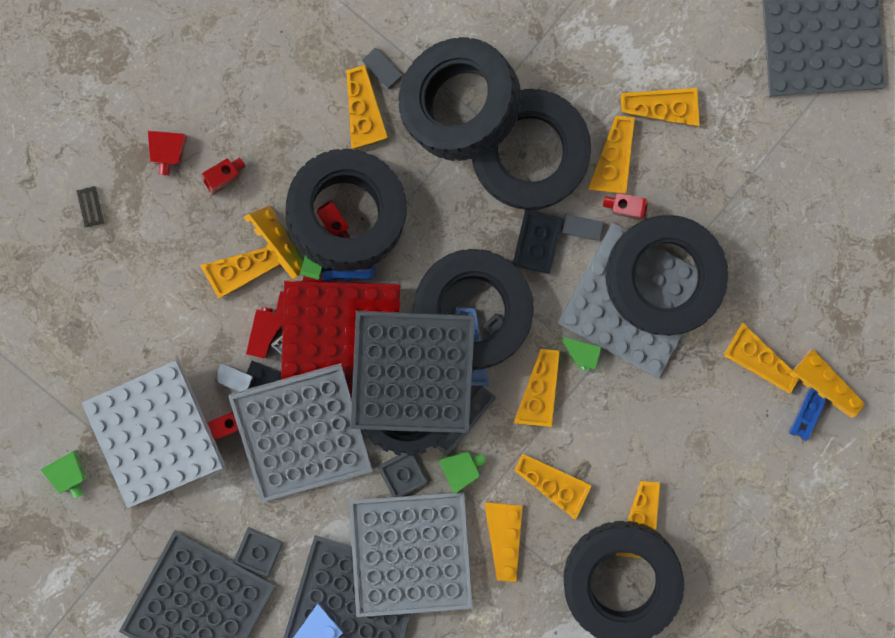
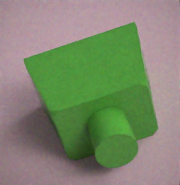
[40,450,87,499]
[439,451,487,494]

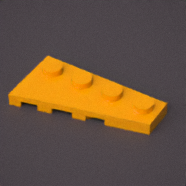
[346,65,388,150]
[620,88,700,127]
[588,115,635,194]
[244,205,303,279]
[200,247,281,299]
[723,322,799,394]
[513,349,560,427]
[790,349,865,418]
[514,453,592,520]
[615,480,660,558]
[484,502,522,582]

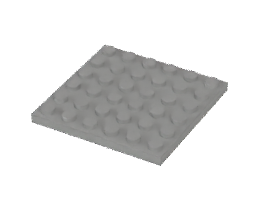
[557,223,698,378]
[82,359,226,508]
[228,363,373,502]
[349,492,472,617]

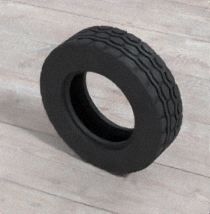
[398,37,522,161]
[472,89,591,210]
[285,148,407,272]
[605,215,729,336]
[413,249,534,370]
[563,521,684,638]

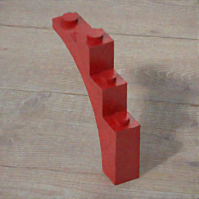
[246,276,324,359]

